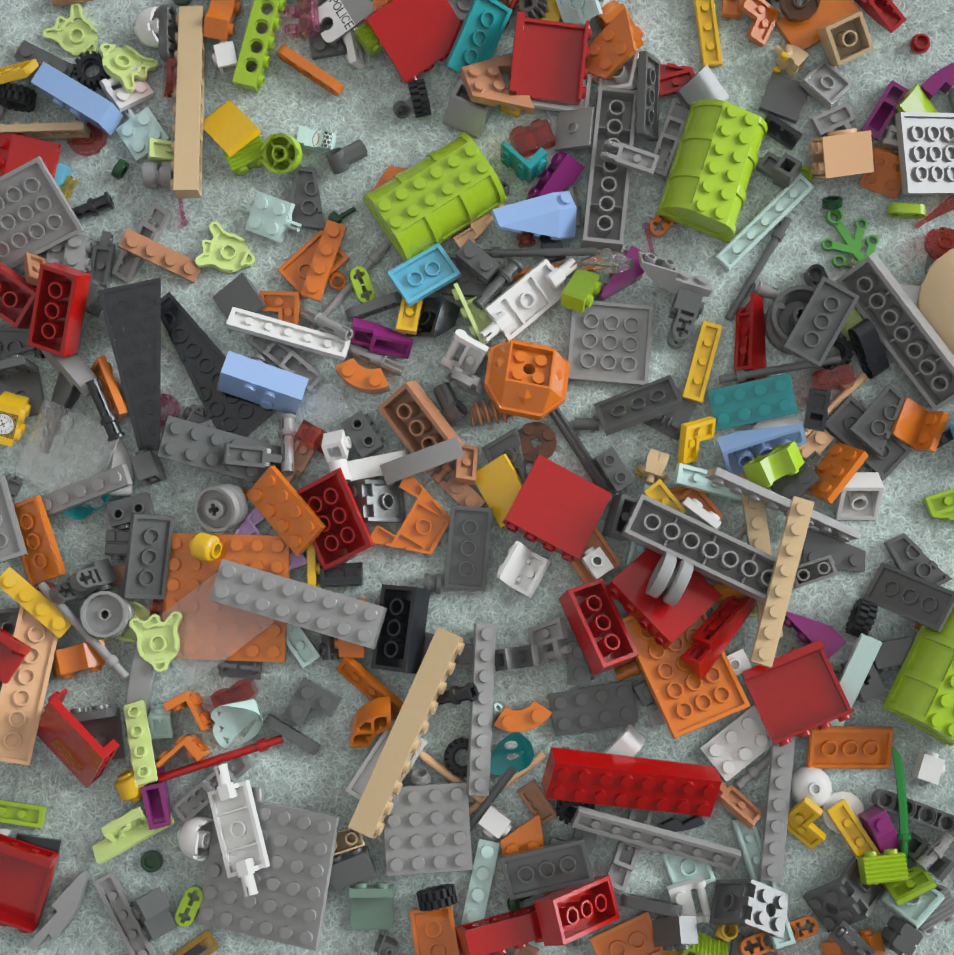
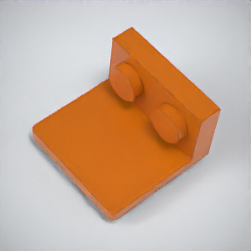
[858,144,902,199]
[891,397,949,452]
[163,690,213,731]
[156,734,212,768]

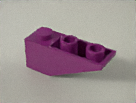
[526,150,585,200]
[599,246,644,301]
[784,611,846,659]

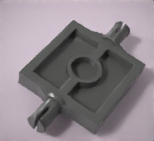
[770,451,821,500]

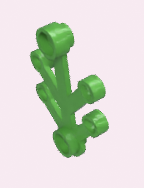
[821,209,879,268]

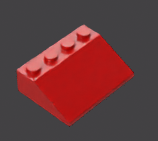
[0,133,61,178]
[297,468,374,570]

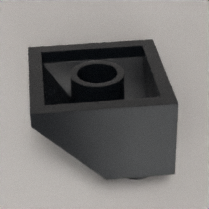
[406,298,460,338]

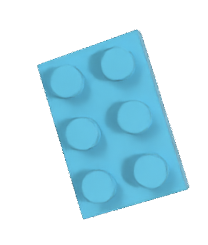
[387,243,461,307]

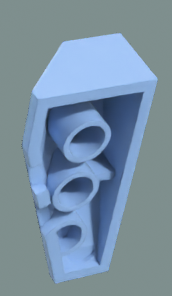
[491,191,577,240]
[717,424,807,476]

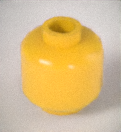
[189,532,222,562]
[115,769,144,803]

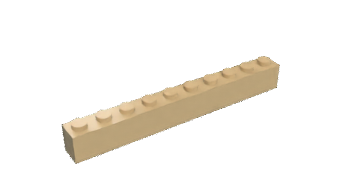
[170,6,206,199]
[348,627,465,838]

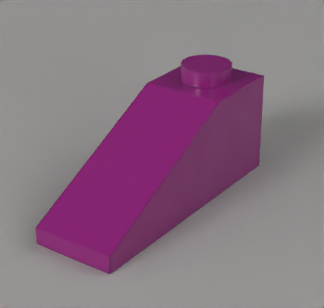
[857,805,900,854]

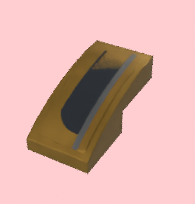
[171,929,220,955]

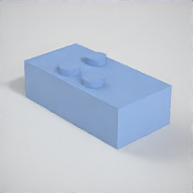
[31,61,123,136]
[216,351,308,415]

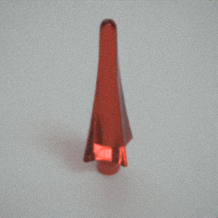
[915,194,954,228]

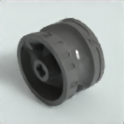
[764,285,816,354]

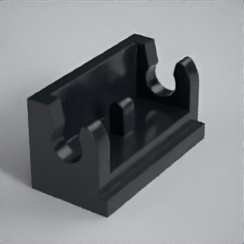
[320,562,364,587]

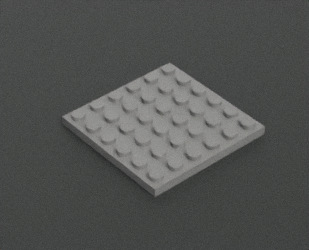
[197,799,340,951]

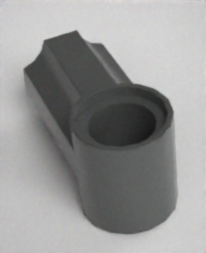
[326,139,368,174]
[433,382,468,426]

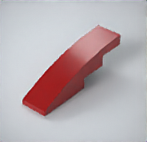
[854,0,907,33]

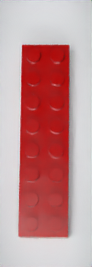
[541,747,722,817]

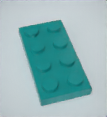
[444,0,513,74]
[707,373,798,431]

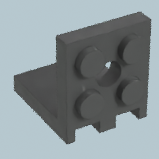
[0,354,47,418]
[347,479,405,523]
[70,704,125,760]
[803,856,886,933]
[709,879,790,939]

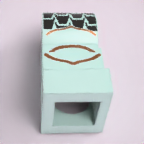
[297,125,336,153]

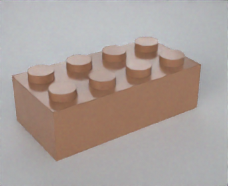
[377,380,465,473]

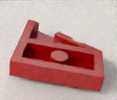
[659,63,695,99]

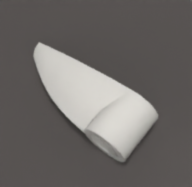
[110,439,133,497]

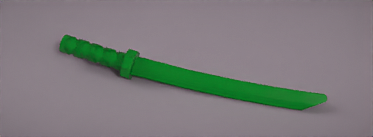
[891,747,911,868]

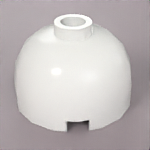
[134,7,159,48]
[790,766,832,807]
[177,816,214,862]

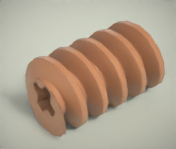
[470,399,514,427]

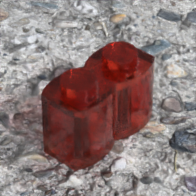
[509,119,556,158]
[810,365,856,392]
[210,679,259,708]

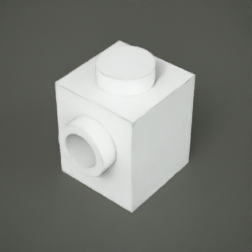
[212,41,238,75]
[321,429,352,463]
[581,547,614,580]
[726,649,752,675]
[911,750,945,785]
[478,804,512,839]

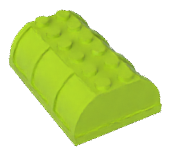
[656,99,768,243]
[362,132,507,262]
[882,609,954,747]

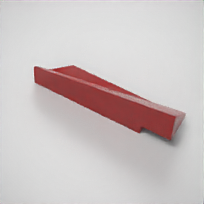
[734,293,767,384]
[681,596,756,680]

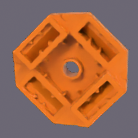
[483,339,570,420]

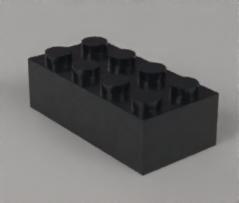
[371,584,431,674]

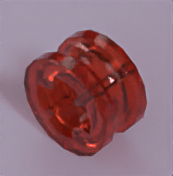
[516,232,536,248]
[150,599,164,618]

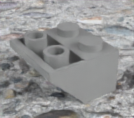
[442,79,494,139]

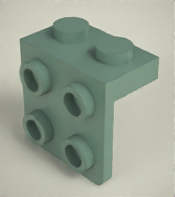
[349,882,394,930]

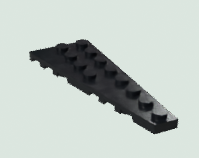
[98,277,161,451]
[161,292,275,437]

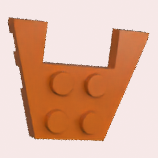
[370,475,450,555]

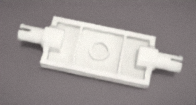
[479,257,578,343]
[207,764,270,897]

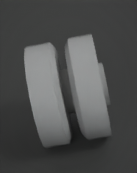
[194,482,248,532]
[646,551,694,607]
[80,591,134,638]

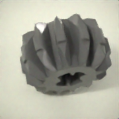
[514,0,549,19]

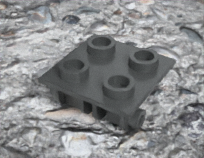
[643,399,697,441]

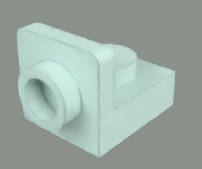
[148,704,174,739]

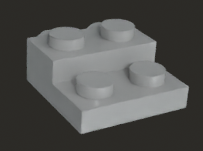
[46,235,93,273]

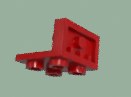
[0,627,31,684]

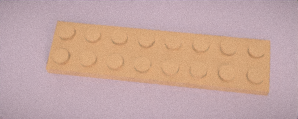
[0,591,66,766]

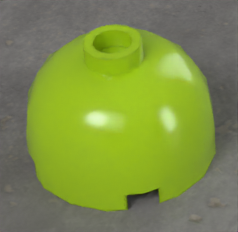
[261,133,302,174]

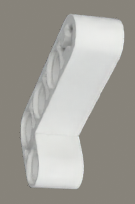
[328,450,409,483]
[602,724,645,757]

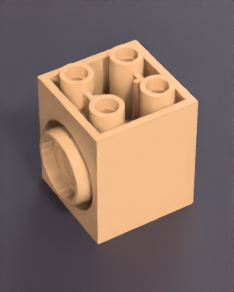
[809,128,874,179]

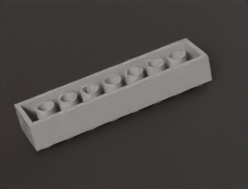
[581,86,638,252]
[836,252,954,411]
[621,494,776,604]
[209,559,387,649]

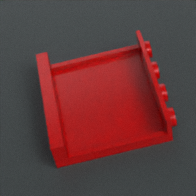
[363,0,462,83]
[508,11,592,106]
[502,455,612,562]
[607,549,722,650]
[741,639,855,747]
[37,688,120,788]
[0,834,60,933]

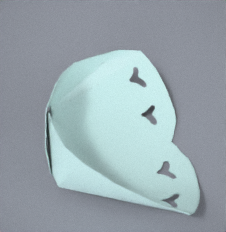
[211,699,263,749]

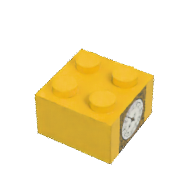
[0,391,31,447]

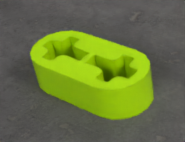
[887,202,926,219]
[348,266,375,303]
[175,885,203,927]

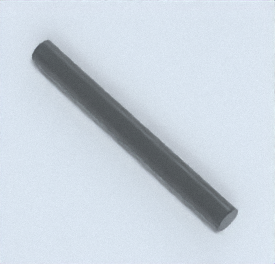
[470,766,516,832]

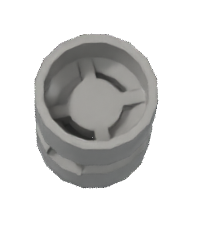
[142,161,174,188]

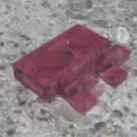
[284,0,320,39]

